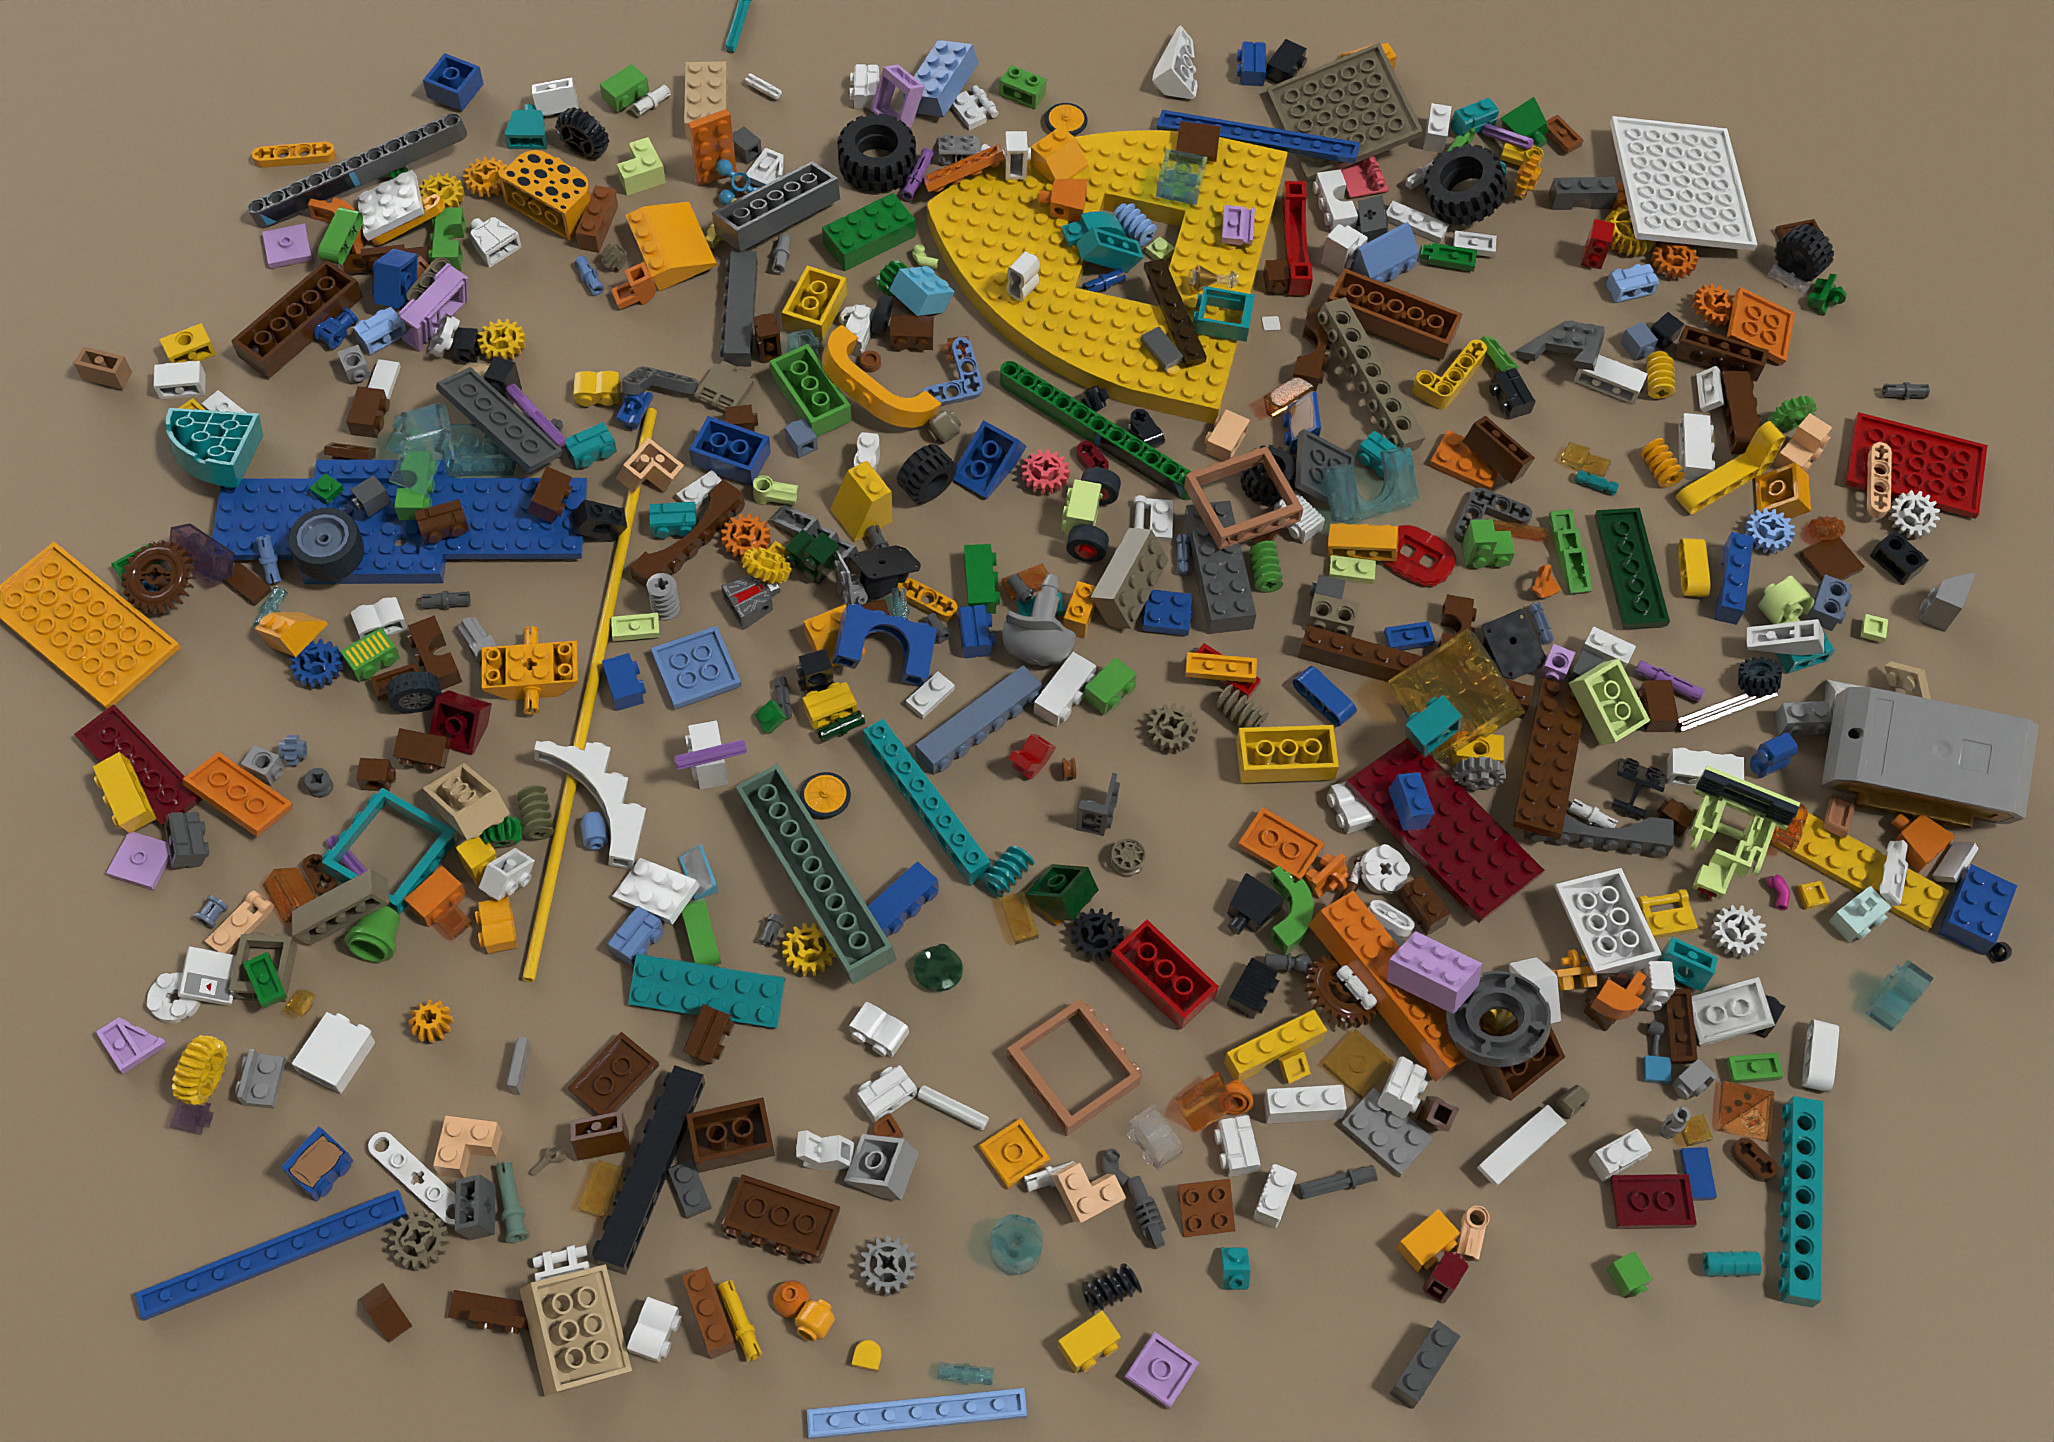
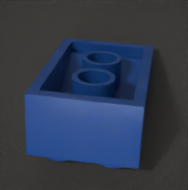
[953,420,1027,499]

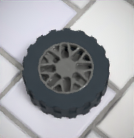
[387,671,442,713]

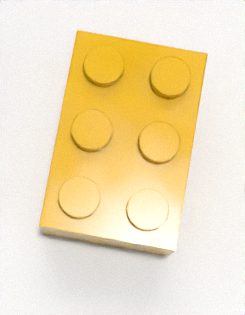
[782,265,847,342]

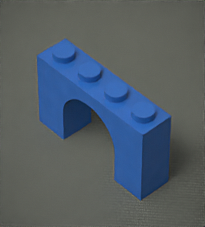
[832,604,937,687]

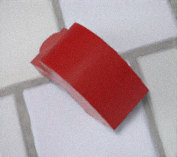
[1009,734,1056,779]

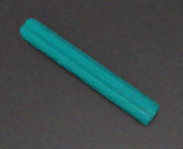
[725,0,751,53]

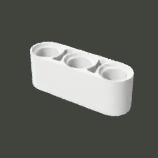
[1802,1019,1839,1093]

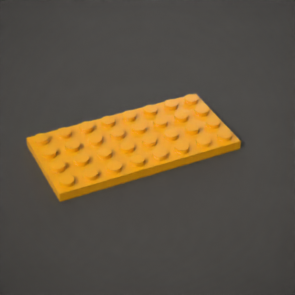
[0,541,181,709]

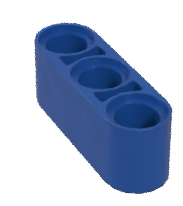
[1292,666,1357,727]

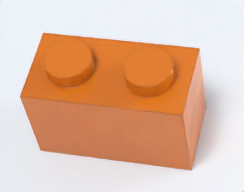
[404,866,466,927]

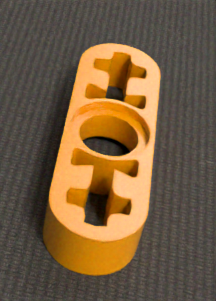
[898,578,958,622]

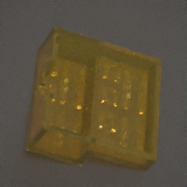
[1388,629,1525,762]

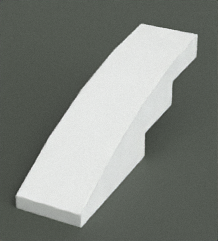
[1477,1105,1566,1187]

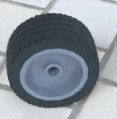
[288,507,364,582]

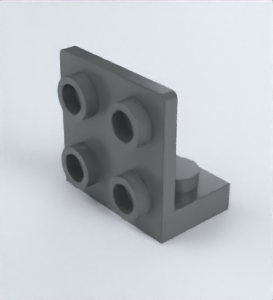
[1076,773,1120,836]

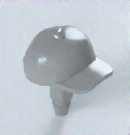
[1002,573,1076,666]

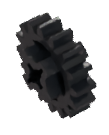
[1070,908,1124,962]

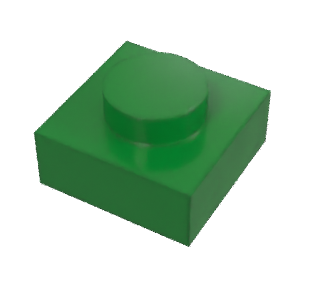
[309,473,344,504]
[754,699,787,734]

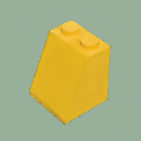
[830,460,892,542]

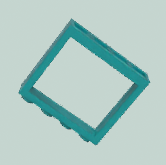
[322,788,457,915]

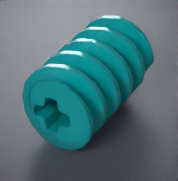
[982,845,1035,898]

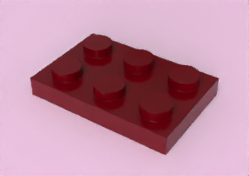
[1610,1174,1697,1229]

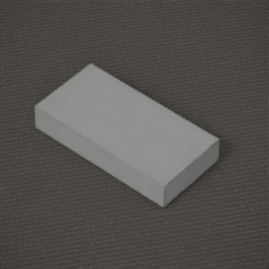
[507,1037,531,1095]

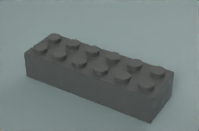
[712,161,840,252]
[1184,500,1256,634]

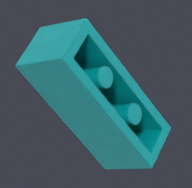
[1076,227,1144,273]

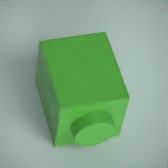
[1606,1251,1652,1298]

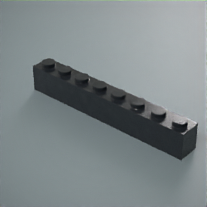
[592,1065,705,1275]

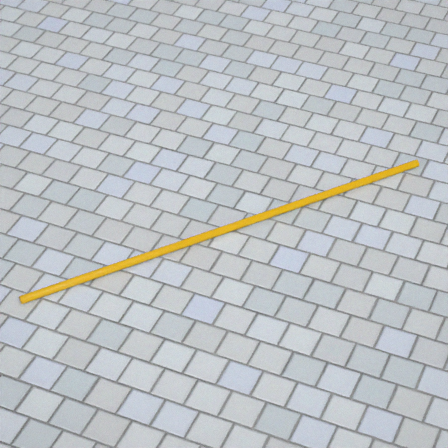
[522,408,657,982]

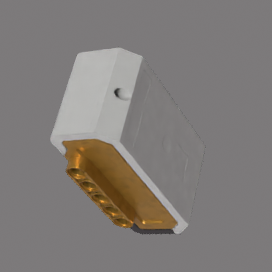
[1821,687,2039,829]

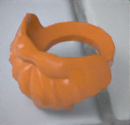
[1530,564,1561,598]

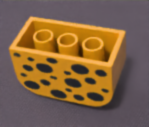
[499,150,591,241]

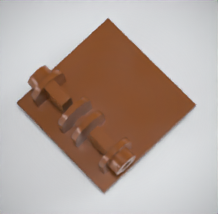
[1177,1179,1235,1237]

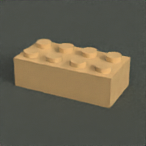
[684,61,728,140]
[422,763,510,840]

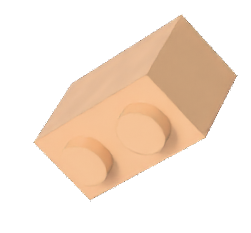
[1204,409,1250,461]

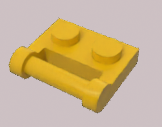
[1637,889,1698,939]

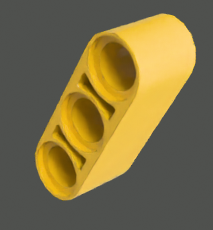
[1678,538,1710,597]

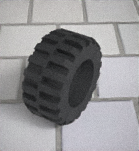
[837,113,916,193]
[1424,144,1507,226]

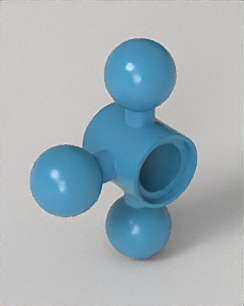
[716,159,759,206]

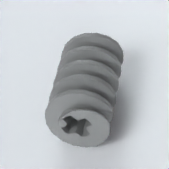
[647,573,681,621]

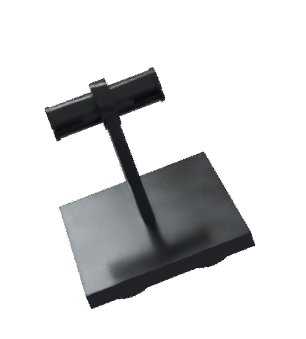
[1611,758,1665,819]

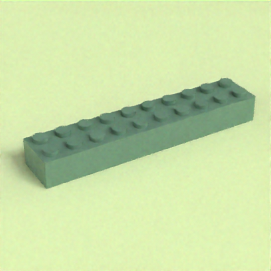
[735,764,897,985]

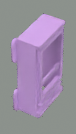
[398,263,469,352]

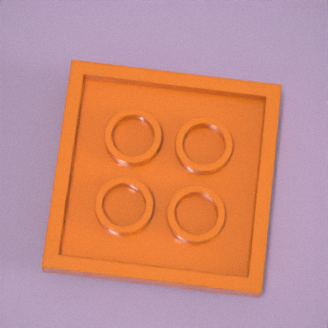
[1727,287,1795,365]

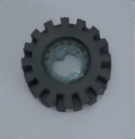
[1738,657,1782,696]

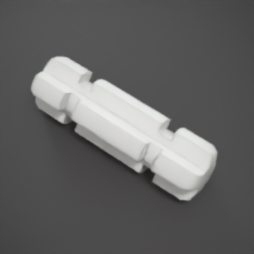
[745,74,782,100]
[1337,965,1377,1010]

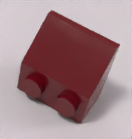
[429,690,492,755]

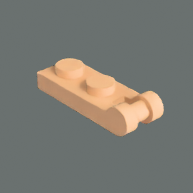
[205,890,274,954]

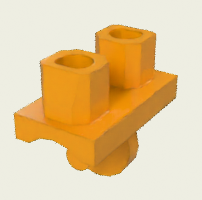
[1552,949,1597,991]

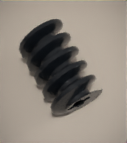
[1082,1263,1142,1315]

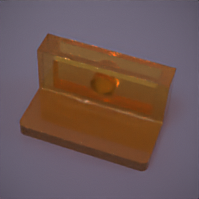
[1264,376,1313,417]
[263,867,316,923]
[1175,1072,1238,1132]

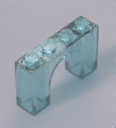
[1322,447,1420,524]

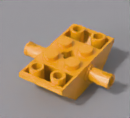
[482,626,578,715]

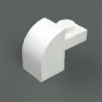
[796,1130,854,1170]

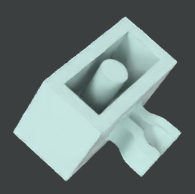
[1829,886,1891,943]

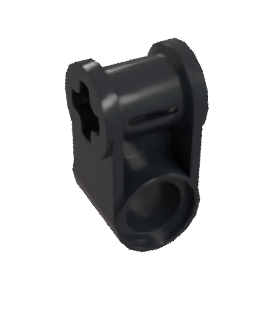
[1128,409,1165,448]

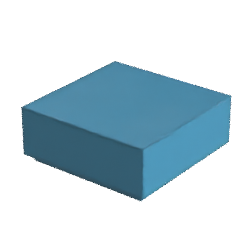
[1643,1055,1671,1084]

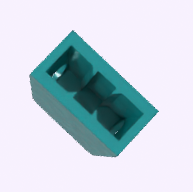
[505,104,548,149]

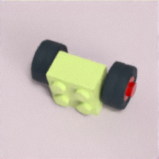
[1061,467,1121,562]

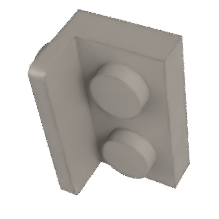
[235,1049,286,1109]

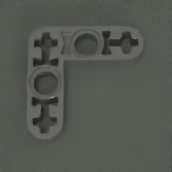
[621,366,698,395]
[1453,487,1533,543]

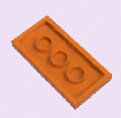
[688,109,737,186]
[924,144,1005,193]
[183,751,292,837]

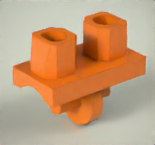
[1305,853,1349,899]

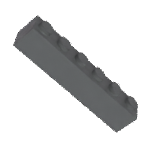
[720,251,758,367]

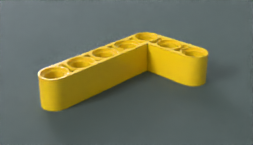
[1676,421,1786,515]

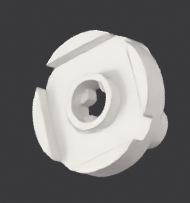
[429,313,460,357]
[1360,844,1410,894]
[147,973,201,1024]

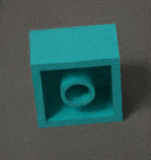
[1406,694,1462,758]

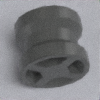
[305,768,333,798]

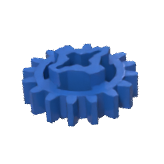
[290,639,344,689]

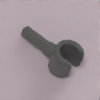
[1647,1020,1664,1056]

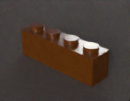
[1721,371,1761,454]

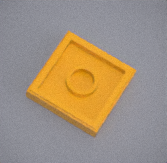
[978,1118,1051,1189]

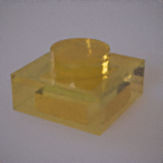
[283,989,316,1017]
[1681,1114,1713,1147]

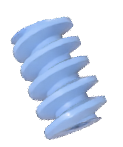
[1113,203,1157,247]

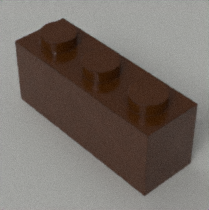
[1462,416,1535,484]

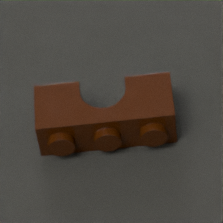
[1436,594,1477,667]
[407,615,462,690]

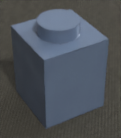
[1620,322,1658,361]
[784,418,818,458]

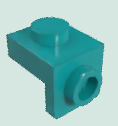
[1221,1247,1251,1290]

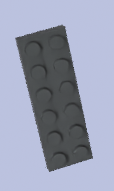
[436,367,563,473]

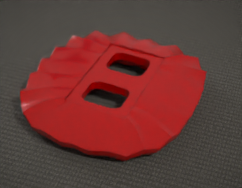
[1383,525,1456,587]

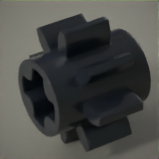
[1081,385,1109,411]

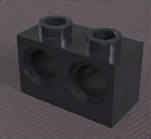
[1870,530,1929,585]
[796,649,834,695]

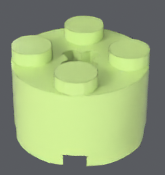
[1758,576,1814,624]

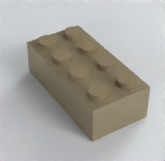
[1091,528,1169,629]

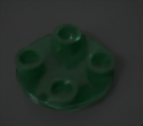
[913,944,963,992]

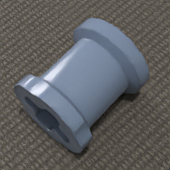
[194,895,228,928]

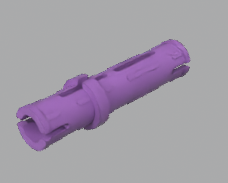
[901,148,934,201]
[1634,660,1705,703]

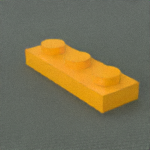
[1185,652,1257,683]

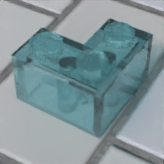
[1866,960,1934,1031]

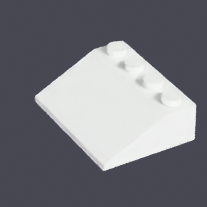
[1554,868,1662,974]

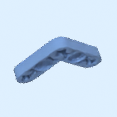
[923,337,983,406]

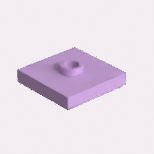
[262,223,313,269]
[106,832,170,890]
[1124,1331,1199,1409]

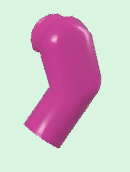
[1767,874,1791,910]

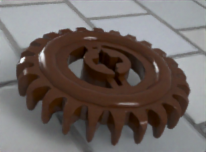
[121,540,196,614]
[1304,954,1378,1029]

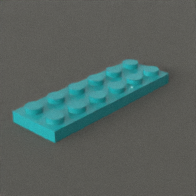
[628,954,786,1028]

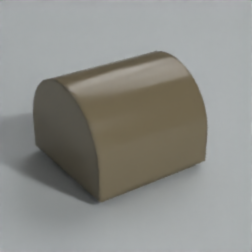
[1556,1085,1590,1120]

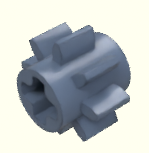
[278,735,308,765]

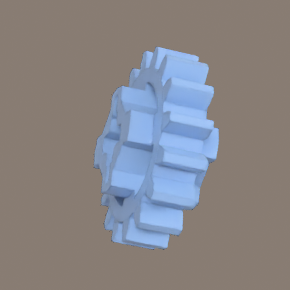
[1744,508,1795,554]

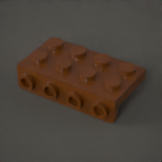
[720,1174,841,1264]

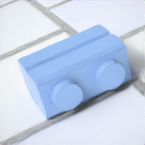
[1606,264,1659,303]
[353,307,407,355]

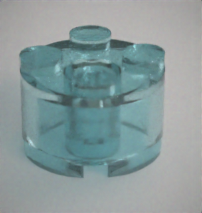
[989,1214,1043,1276]

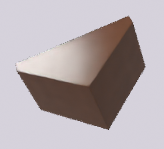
[360,1283,412,1343]

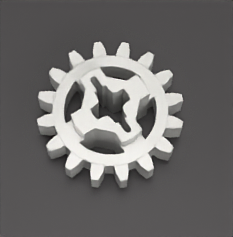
[1888,490,1940,539]
[1711,905,1767,958]

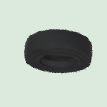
[871,295,893,334]

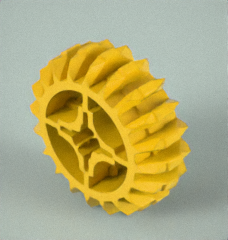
[1605,205,1657,257]
[172,1035,228,1106]

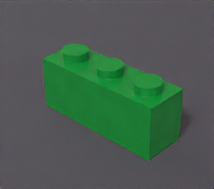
[964,544,1000,614]

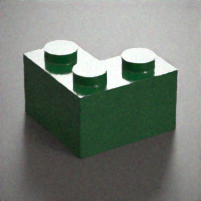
[784,529,840,584]

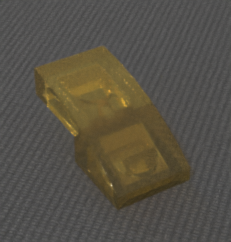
[1561,442,1611,478]

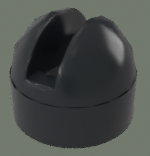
[1989,942,2012,962]

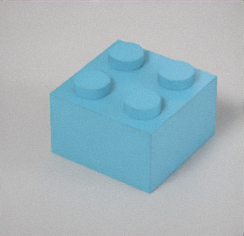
[889,266,955,316]

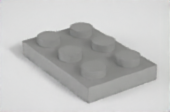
[1340,1088,1433,1178]

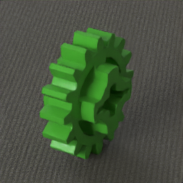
[1768,395,1817,433]

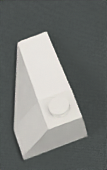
[1152,25,1198,99]

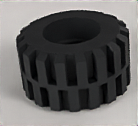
[1774,224,1834,283]
[897,444,957,504]
[1240,445,1296,506]

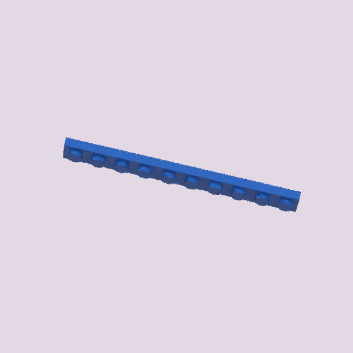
[1157,110,1360,164]
[135,1190,408,1321]

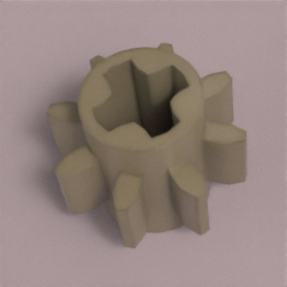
[601,244,628,270]

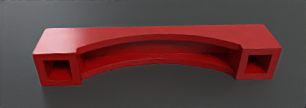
[1282,181,1313,295]

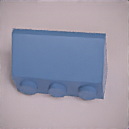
[1352,222,1419,283]

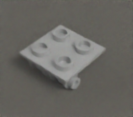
[939,135,980,165]
[834,551,868,605]

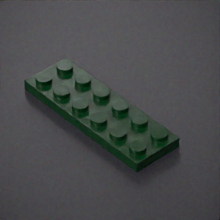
[1594,507,1670,629]

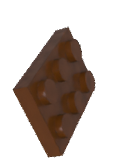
[568,1032,660,1115]

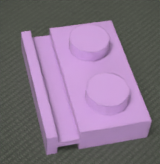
[1221,205,1255,246]

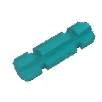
[1575,470,1619,495]

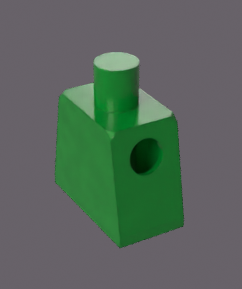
[1501,96,1548,148]

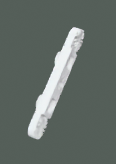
[368,1132,456,1227]

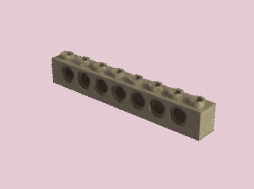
[1317,297,1426,453]

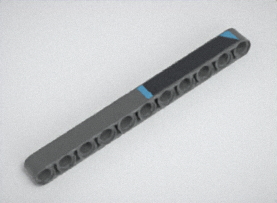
[247,113,468,228]

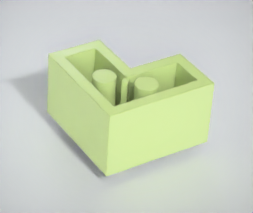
[617,137,666,196]

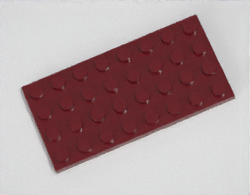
[1345,738,1545,923]

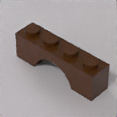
[1291,307,1332,392]

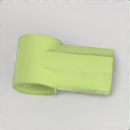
[753,475,798,505]

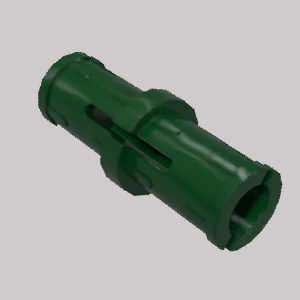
[817,710,866,743]

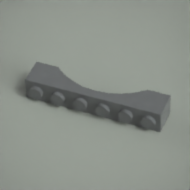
[1524,815,1674,857]

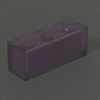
[169,523,235,582]

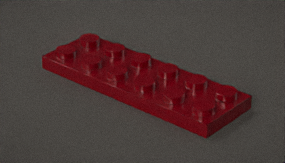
[74,704,203,829]

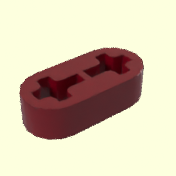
[1076,441,1109,470]

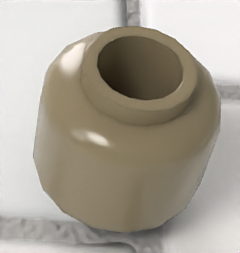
[928,410,962,443]

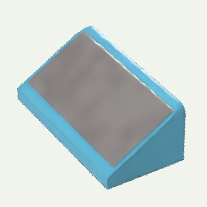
[679,845,718,900]

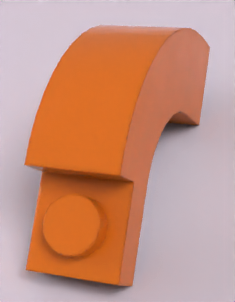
[308,197,365,255]

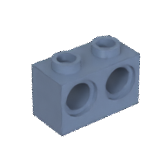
[1806,574,1852,631]

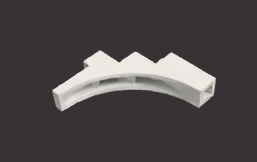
[534,741,646,870]

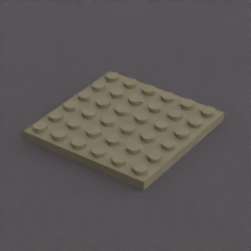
[1267,43,1424,182]

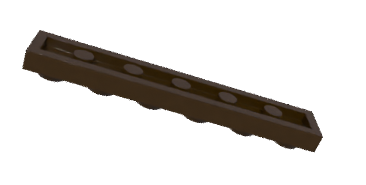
[1144,258,1207,367]

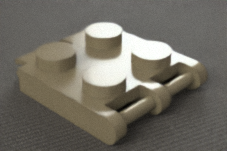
[694,361,754,409]

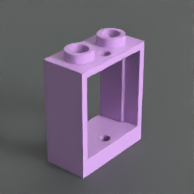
[870,65,925,129]

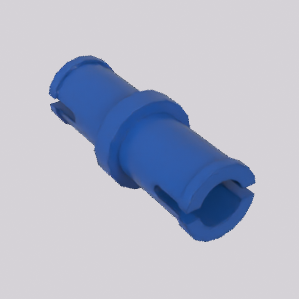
[1082,268,1126,292]

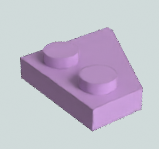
[96,1017,168,1074]

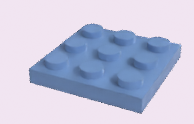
[651,626,741,709]

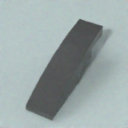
[771,505,858,565]

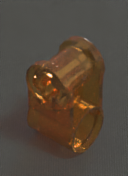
[1770,803,1808,851]

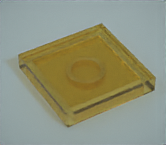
[1323,1029,1394,1099]

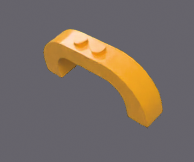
[822,325,942,428]

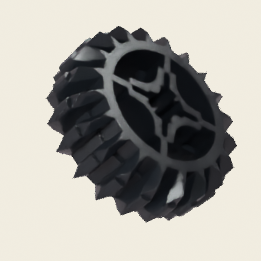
[555,107,610,159]

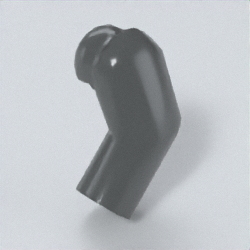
[1102,1148,1129,1188]

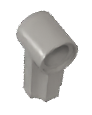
[458,617,497,663]

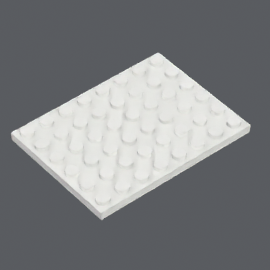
[1610,116,1757,251]

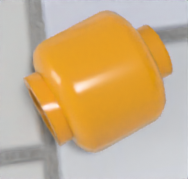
[795,1299,835,1342]

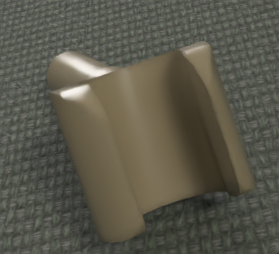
[530,1146,567,1176]

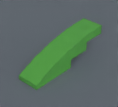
[1548,509,1592,594]

